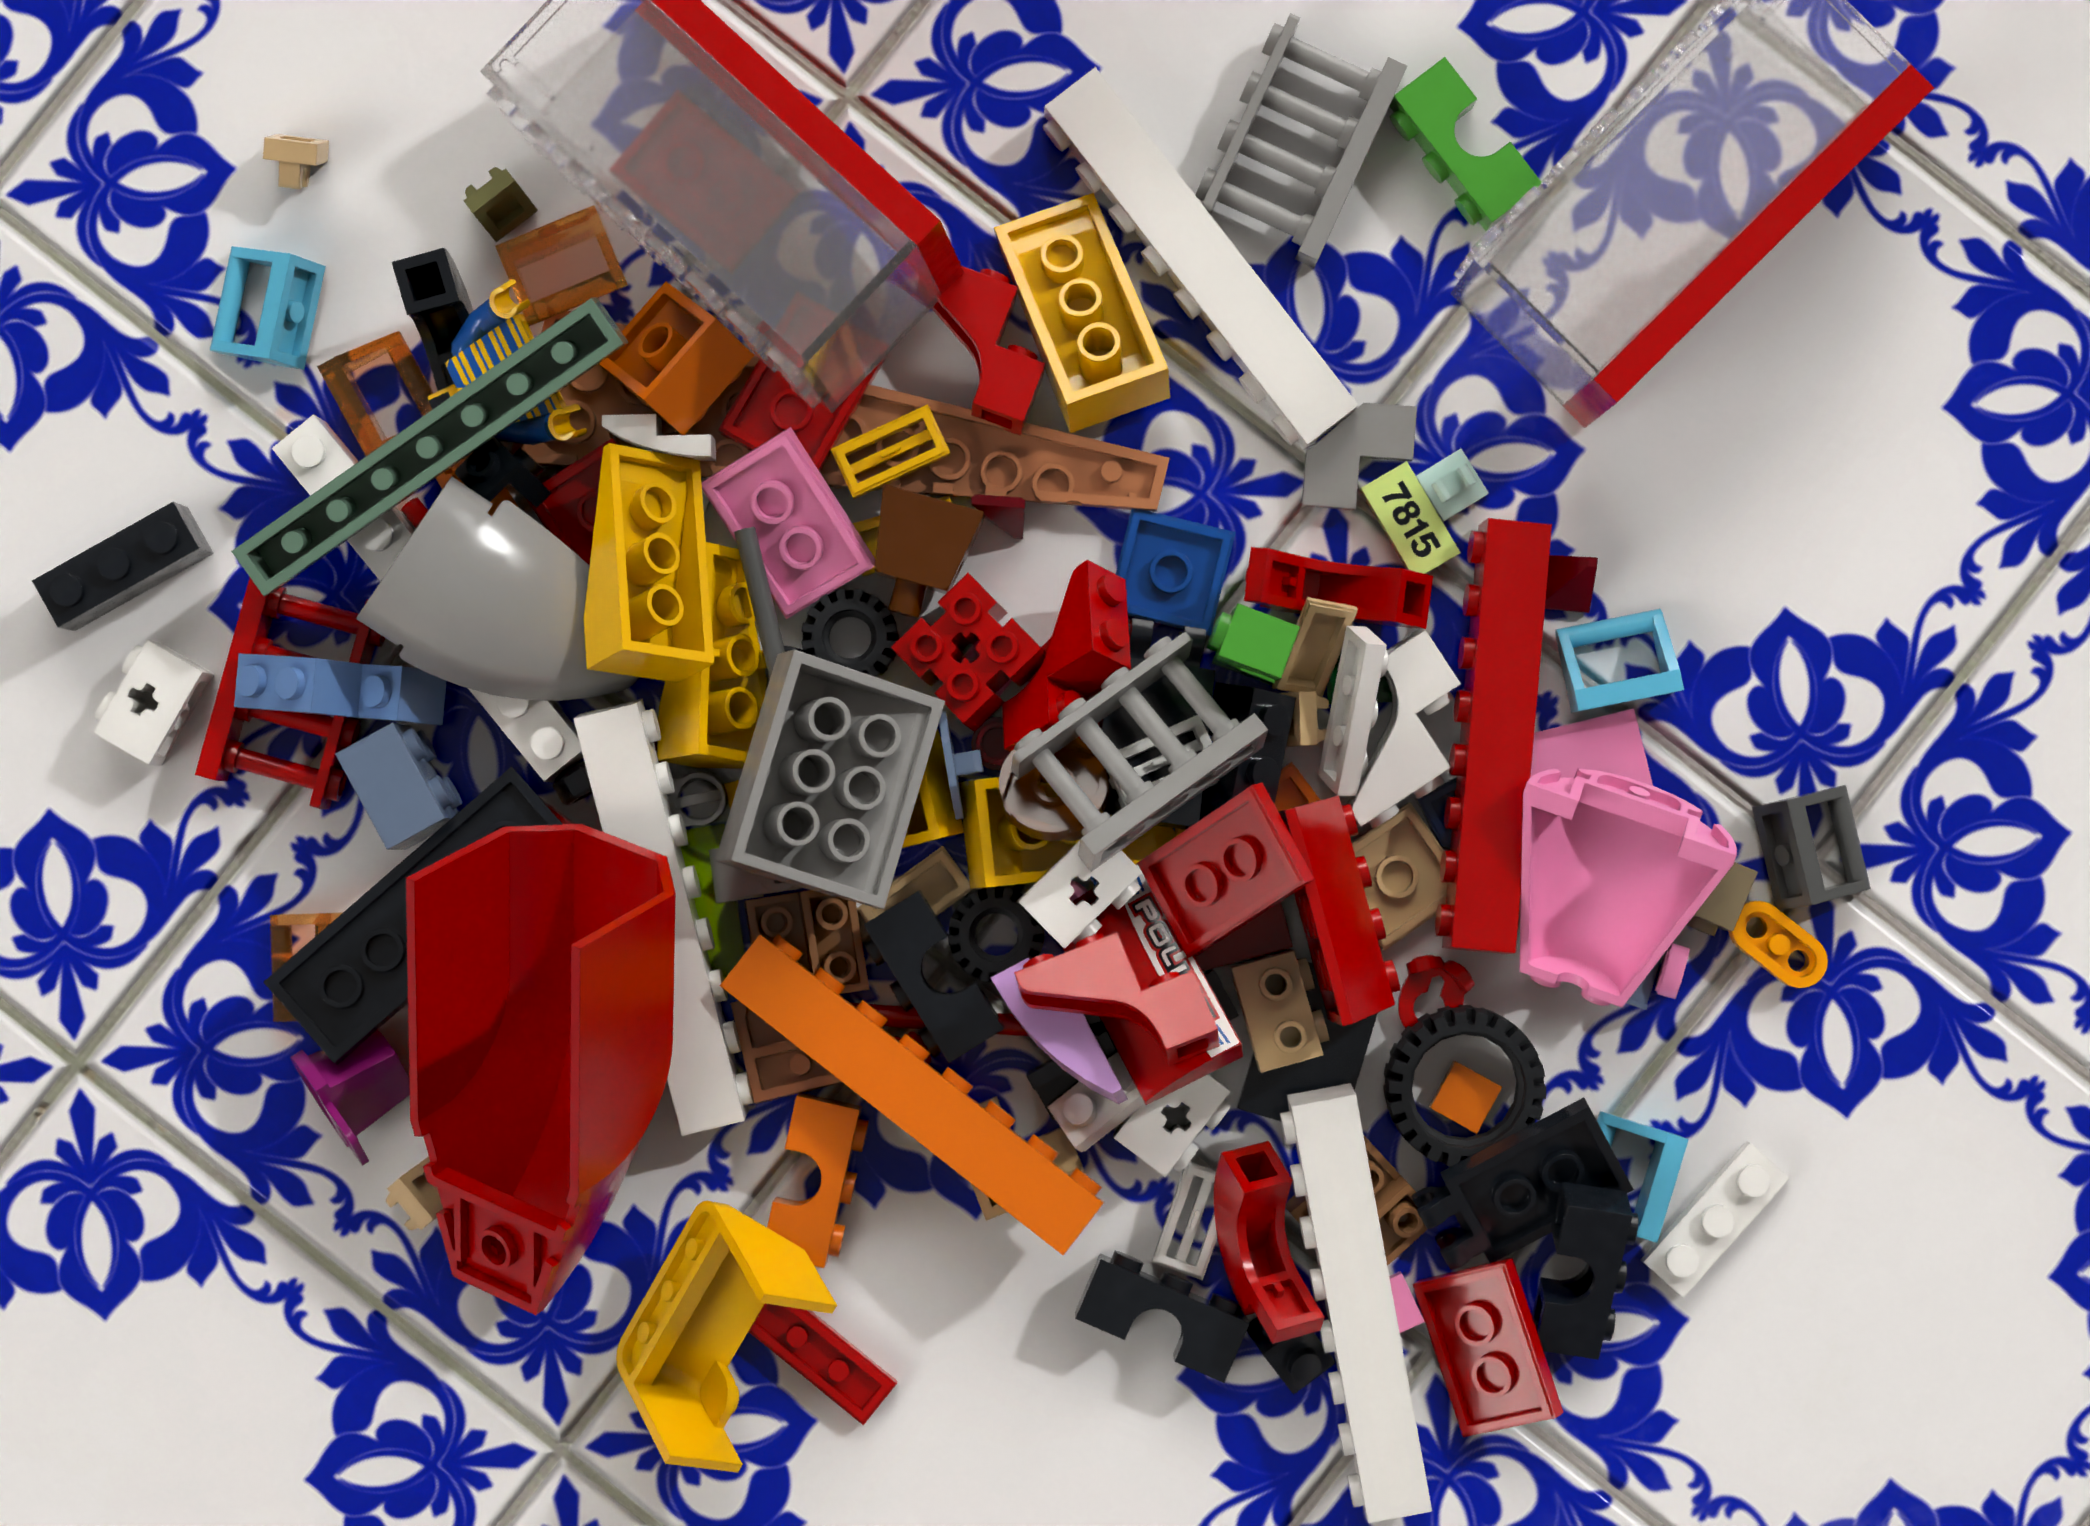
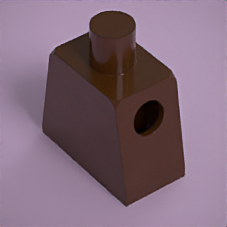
[875,484,985,618]

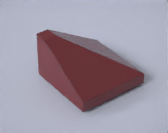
[971,494,1026,539]
[1545,555,1598,613]

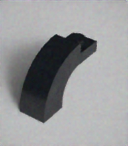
[392,248,474,391]

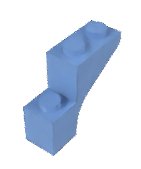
[234,653,446,725]

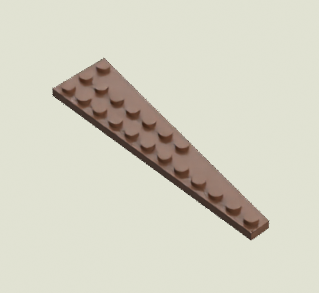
[511,306,1170,512]

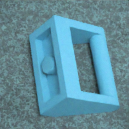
[210,246,326,370]
[1555,609,1684,713]
[1597,1111,1689,1243]

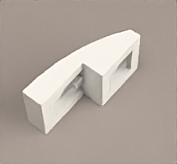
[602,414,716,461]

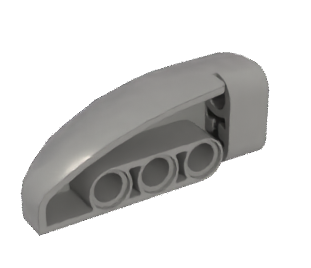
[356,476,640,701]

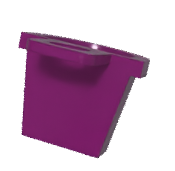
[290,1030,410,1166]

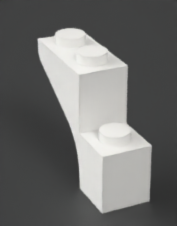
[1347,629,1461,828]

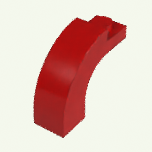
[1244,547,1433,629]
[1214,1141,1325,1344]

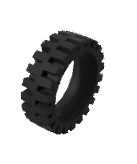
[1383,1005,1546,1167]

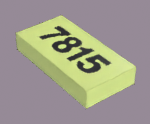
[1359,461,1461,574]

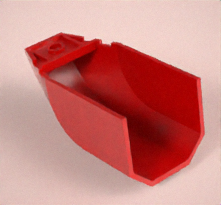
[406,824,676,1315]

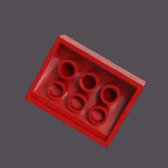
[1278,795,1400,1026]

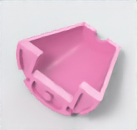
[1519,768,1737,1007]

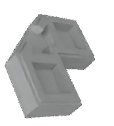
[1302,403,1417,510]

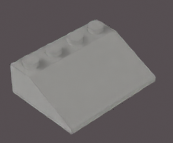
[715,649,945,909]

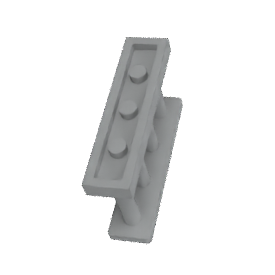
[1195,13,1407,268]
[1011,632,1268,872]

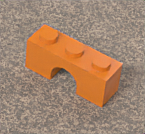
[767,1093,869,1268]

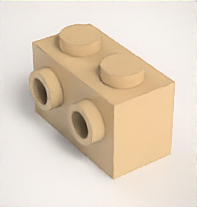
[1229,949,1329,1073]

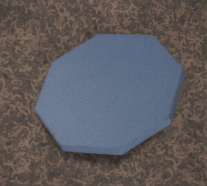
[939,711,984,820]

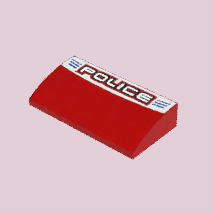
[1061,864,1243,1105]

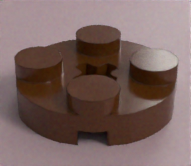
[999,737,1109,841]

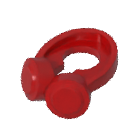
[1398,955,1475,1029]

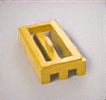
[831,404,951,499]

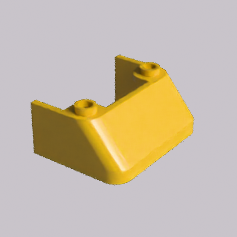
[616,1201,837,1473]

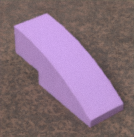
[990,957,1128,1104]

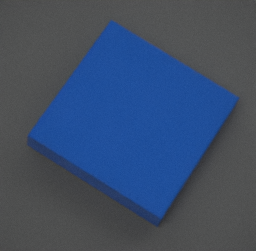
[1116,508,1236,636]

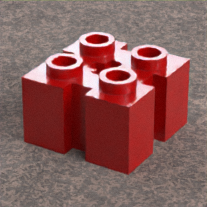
[891,573,1046,732]

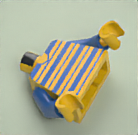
[428,279,587,445]

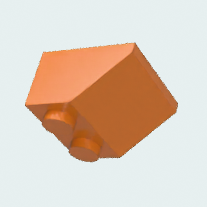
[599,281,755,435]

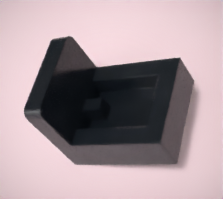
[455,437,552,508]
[1247,1317,1336,1395]

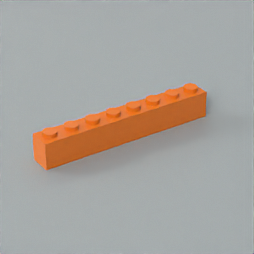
[719,934,1105,1255]

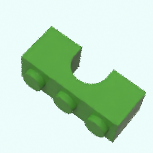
[1389,57,1543,231]
[1206,603,1300,685]

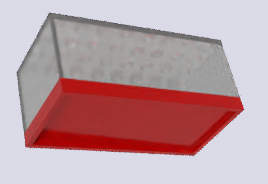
[480,0,964,413]
[1450,0,1934,428]

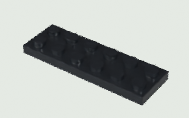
[264,766,562,1065]

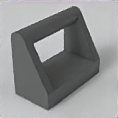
[1752,785,1871,910]

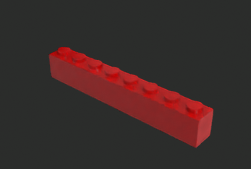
[1435,518,1552,954]

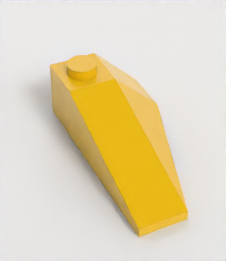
[657,542,767,769]

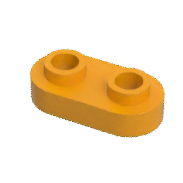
[1728,901,1828,988]

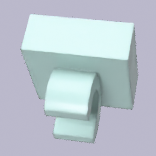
[1416,449,1489,522]

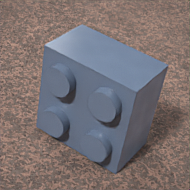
[335,722,462,850]

